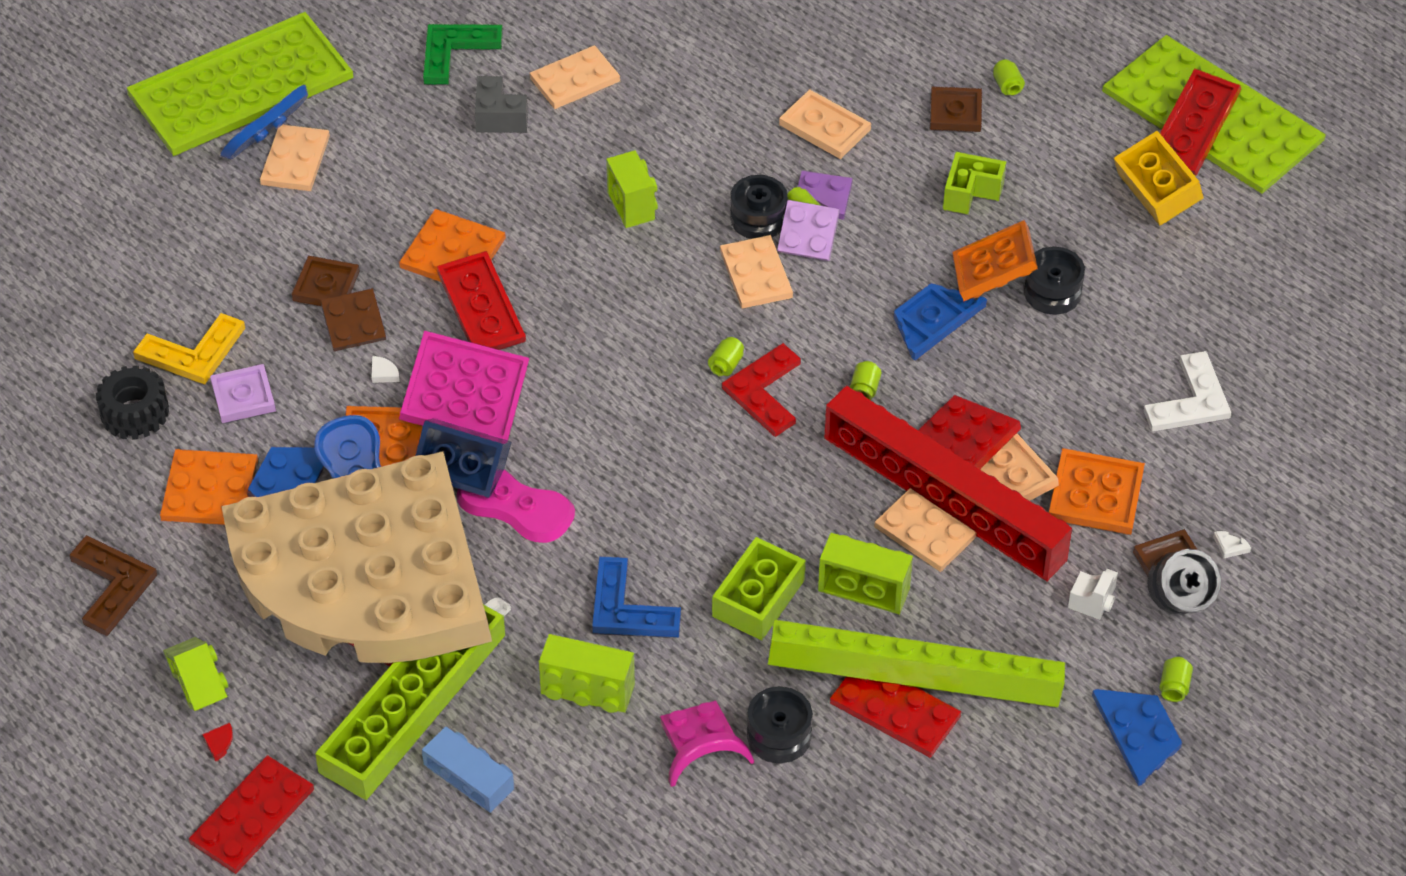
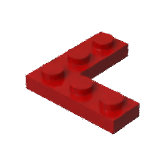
[722,343,801,437]

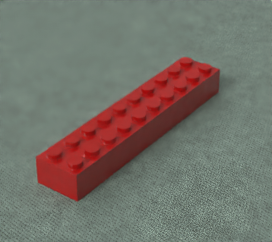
[824,386,1072,582]

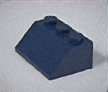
[415,418,512,498]

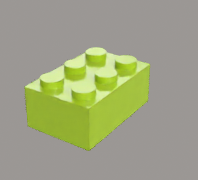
[818,533,913,615]
[712,537,806,641]
[539,634,635,713]

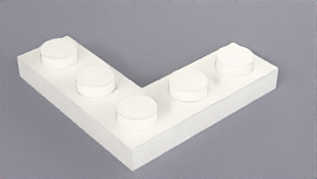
[1144,351,1231,431]

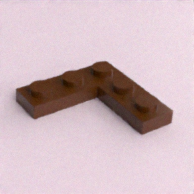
[70,535,157,636]

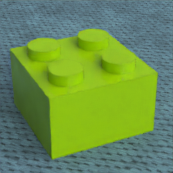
[606,150,658,228]

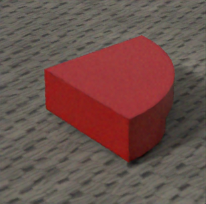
[203,723,233,762]

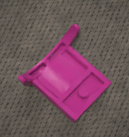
[660,700,754,787]

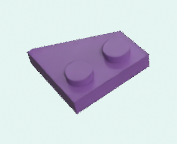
[798,171,853,220]

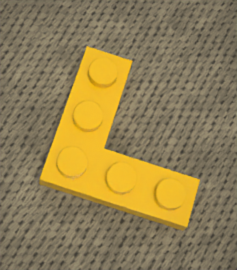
[133,313,245,385]

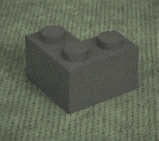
[475,76,528,133]

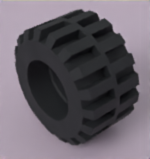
[96,366,169,440]

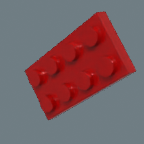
[1160,68,1242,176]
[437,251,526,350]
[830,677,961,758]
[189,755,314,874]

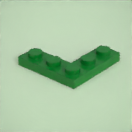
[423,24,503,85]

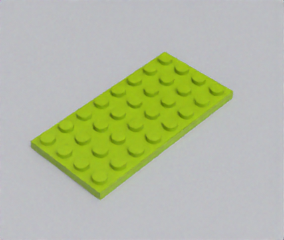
[126,12,354,156]
[1102,35,1326,194]

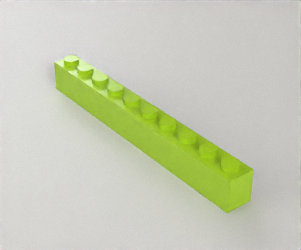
[768,620,1065,707]

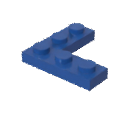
[592,557,681,638]

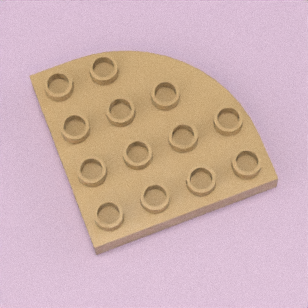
[222,452,492,663]

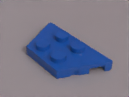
[894,283,987,360]
[247,447,324,497]
[1092,689,1182,786]

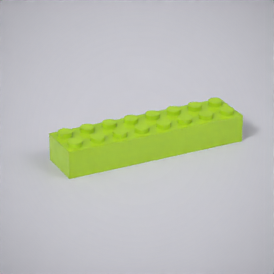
[315,604,505,801]

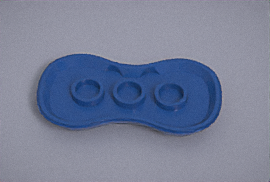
[220,85,308,160]
[315,415,381,479]

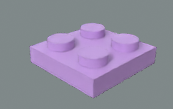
[777,200,840,261]
[210,364,276,423]

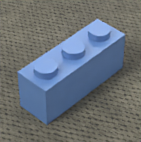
[422,727,514,813]

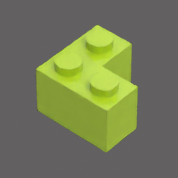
[943,152,1007,215]
[163,637,228,711]

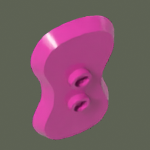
[456,470,575,543]

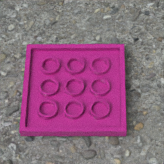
[399,331,529,440]

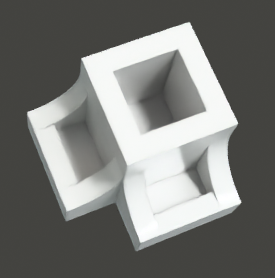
[1068,569,1118,620]

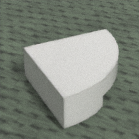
[372,356,400,383]
[1213,531,1251,558]
[485,598,511,616]

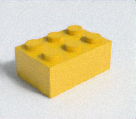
[1114,131,1204,226]

